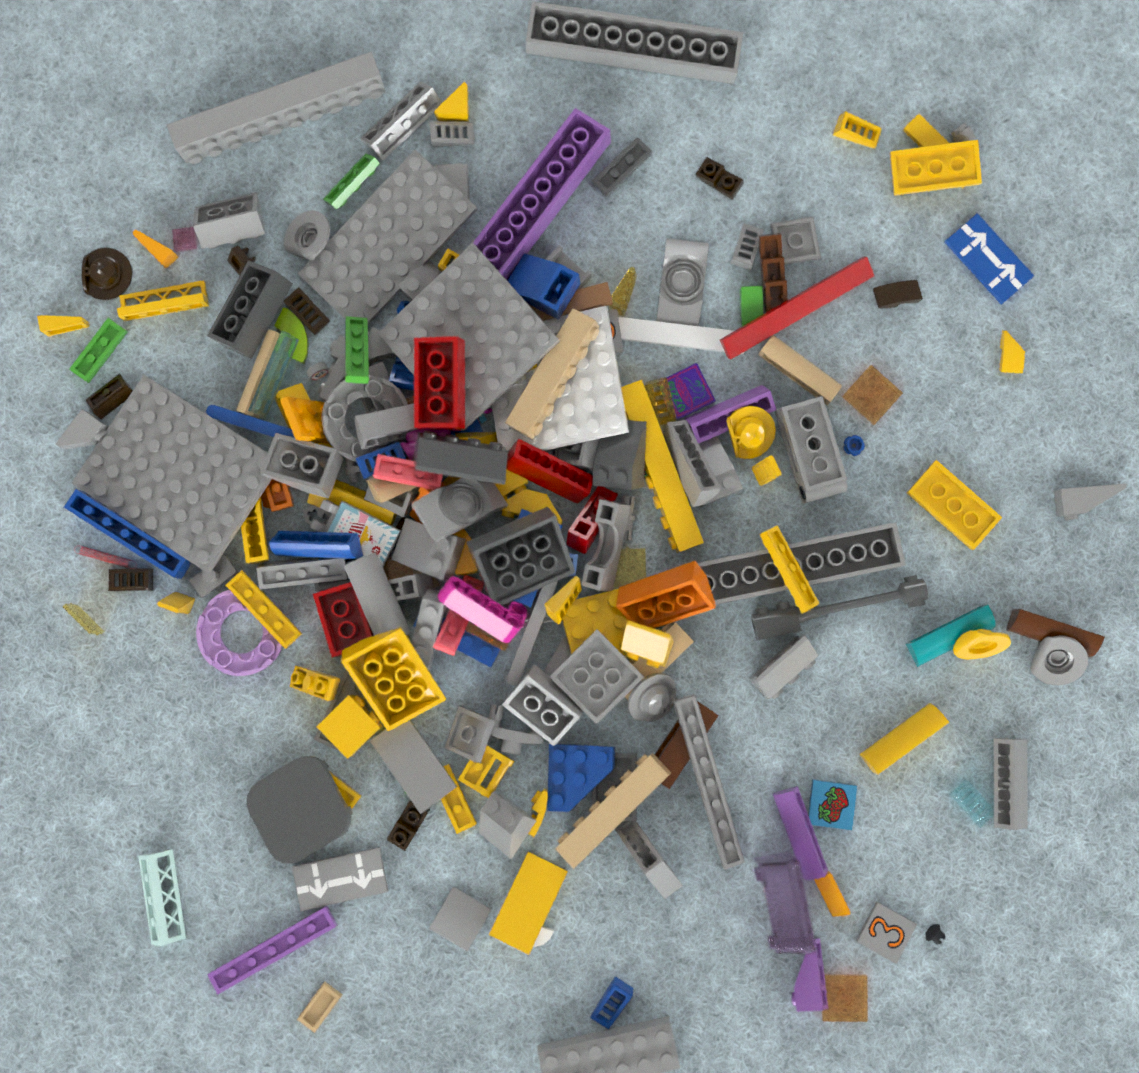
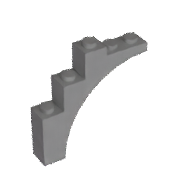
[318,327,397,401]

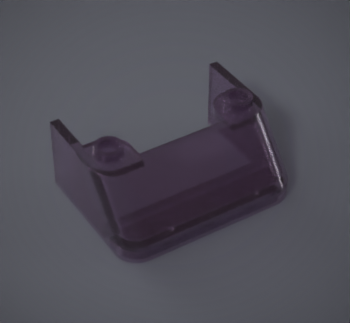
[753,851,817,954]

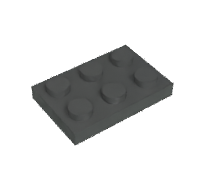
[592,753,637,821]

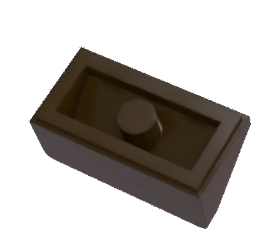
[86,374,133,420]

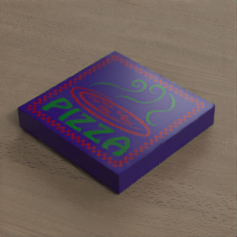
[658,363,716,421]

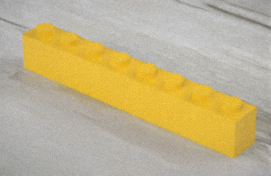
[621,380,704,553]

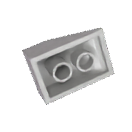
[260,433,343,499]
[699,436,743,508]
[392,518,466,581]

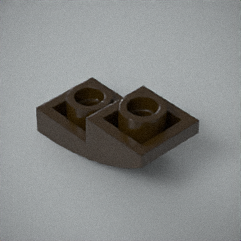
[695,157,744,200]
[873,280,923,309]
[386,800,430,851]

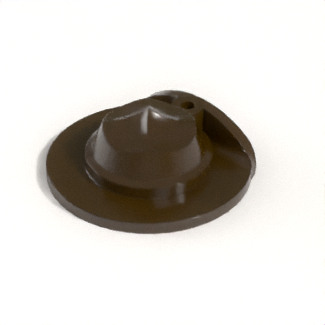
[81,248,132,300]

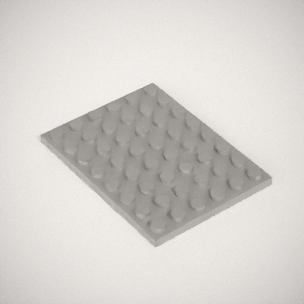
[72,375,272,574]

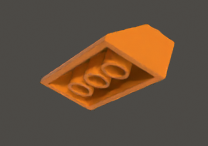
[616,561,716,629]

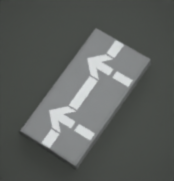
[292,847,389,911]

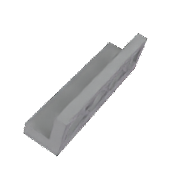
[360,81,443,161]
[256,557,348,589]

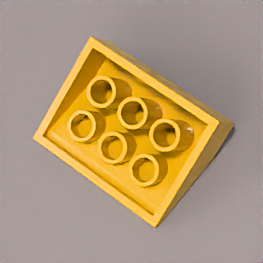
[341,627,446,732]

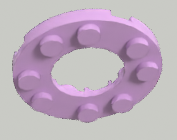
[196,590,283,676]

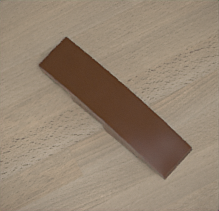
[758,233,788,313]

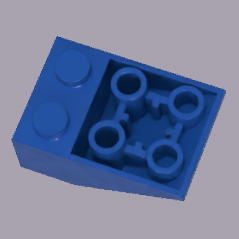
[508,253,580,320]

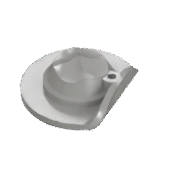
[284,210,330,260]
[1030,636,1088,685]
[628,673,676,722]

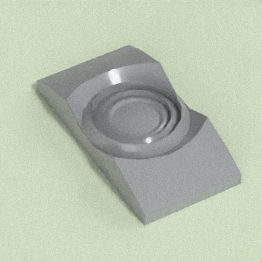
[656,238,709,326]
[411,478,508,543]

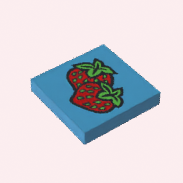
[808,780,857,830]

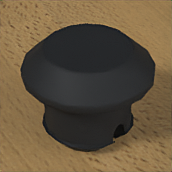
[925,924,945,944]

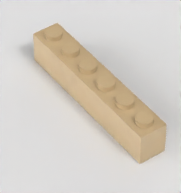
[505,309,599,440]
[555,753,671,869]

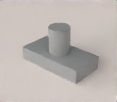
[189,554,238,598]

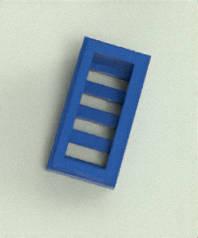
[355,442,406,479]
[590,976,634,1030]

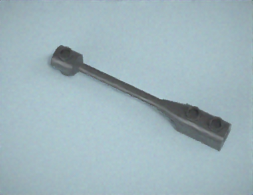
[751,575,928,640]

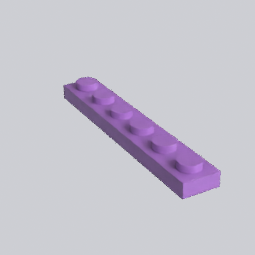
[207,906,337,995]

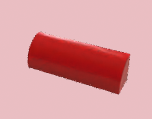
[506,439,593,504]

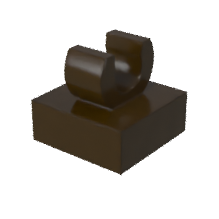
[227,246,256,276]

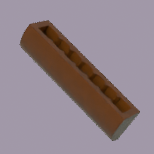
[1006,609,1105,657]
[654,701,719,790]

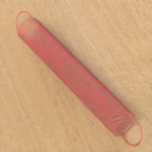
[75,545,137,569]

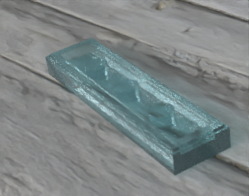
[248,331,299,419]

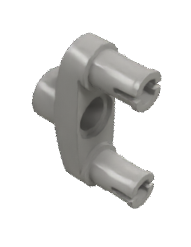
[488,704,545,755]

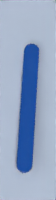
[206,405,315,443]

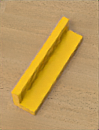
[117,280,209,321]

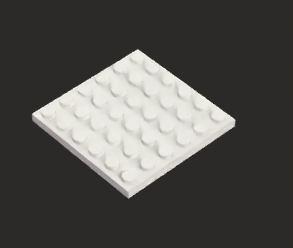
[492,306,629,454]

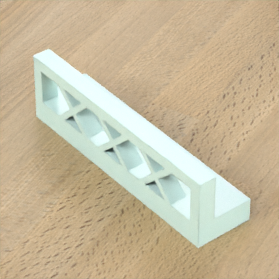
[138,849,186,946]

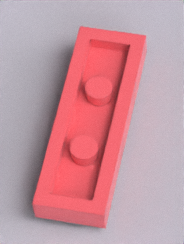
[373,454,443,490]

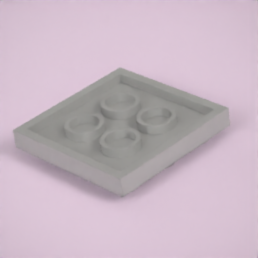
[549,629,644,724]

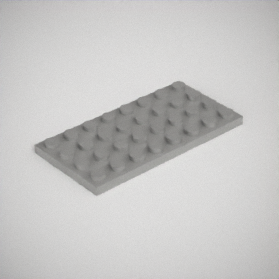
[298,150,478,325]

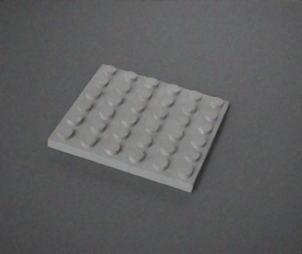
[378,243,560,431]

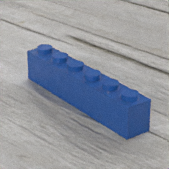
[64,489,192,579]

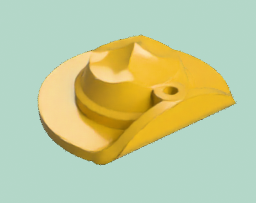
[726,406,776,459]
[953,629,1011,660]

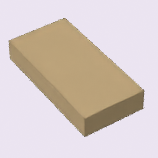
[297,981,343,1033]

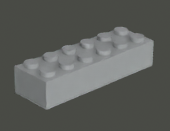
[538,1016,680,1073]

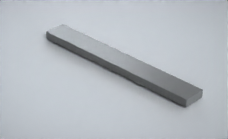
[673,694,745,870]

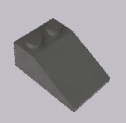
[593,420,647,490]

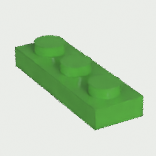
[323,153,380,210]
[69,318,128,383]

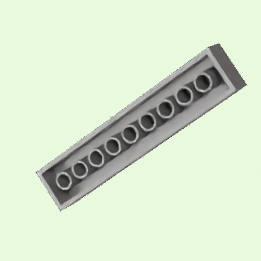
[526,1,743,84]
[167,52,386,164]
[698,522,906,605]

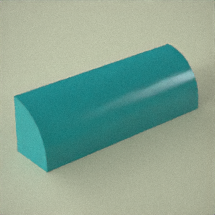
[906,605,996,667]

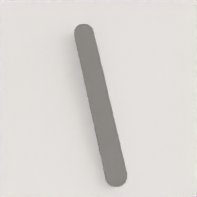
[507,581,557,685]

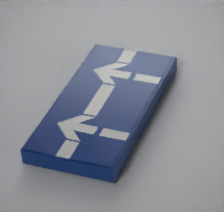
[944,213,1034,305]

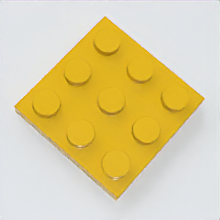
[562,589,628,656]

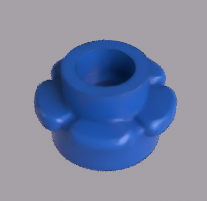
[844,435,865,456]

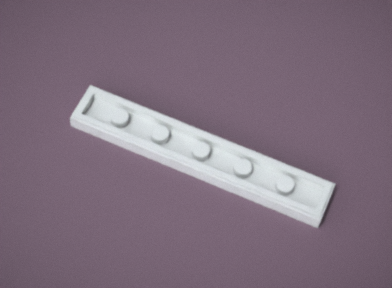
[618,317,744,355]

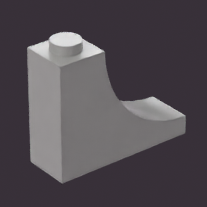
[615,821,683,899]

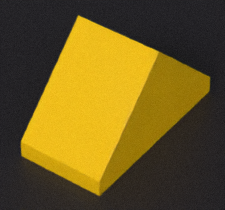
[434,82,469,122]

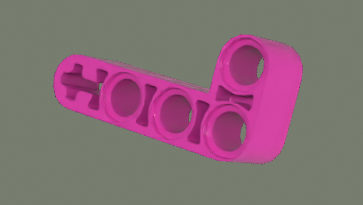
[438,577,527,643]

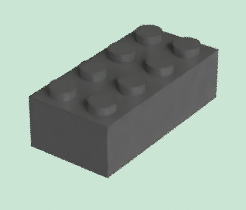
[207,260,293,359]

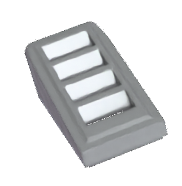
[430,121,475,147]
[730,223,764,270]

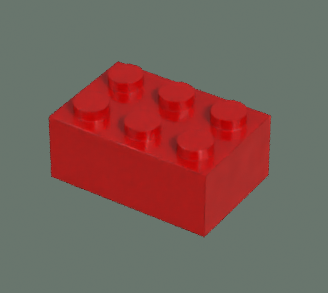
[313,582,374,658]

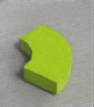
[274,307,309,364]

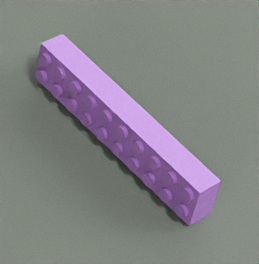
[473,108,611,280]

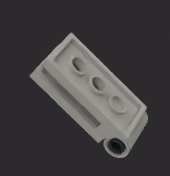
[775,396,847,503]

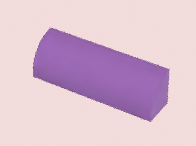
[684,385,777,444]
[773,786,828,880]

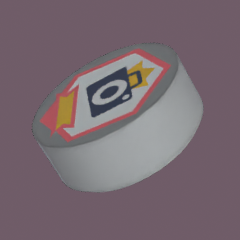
[307,362,329,381]

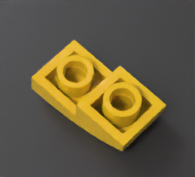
[528,788,548,837]

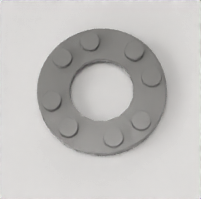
[322,375,408,463]

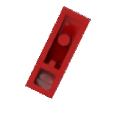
[566,486,618,555]

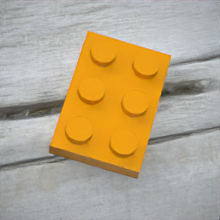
[280,396,329,444]

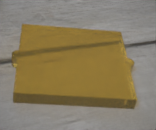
[613,547,646,587]
[63,603,105,636]

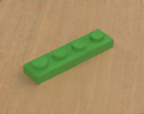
[345,316,369,384]

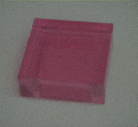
[172,227,197,252]

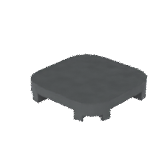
[246,756,353,864]

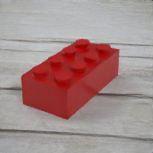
[414,336,465,430]

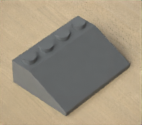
[466,507,576,605]

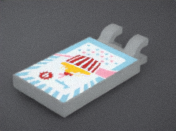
[310,500,401,567]

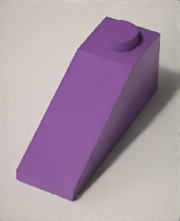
[792,938,828,1012]

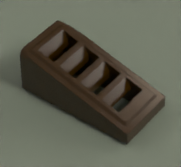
[283,287,331,335]
[108,568,153,591]

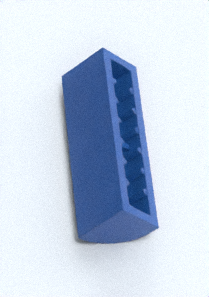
[269,531,364,559]

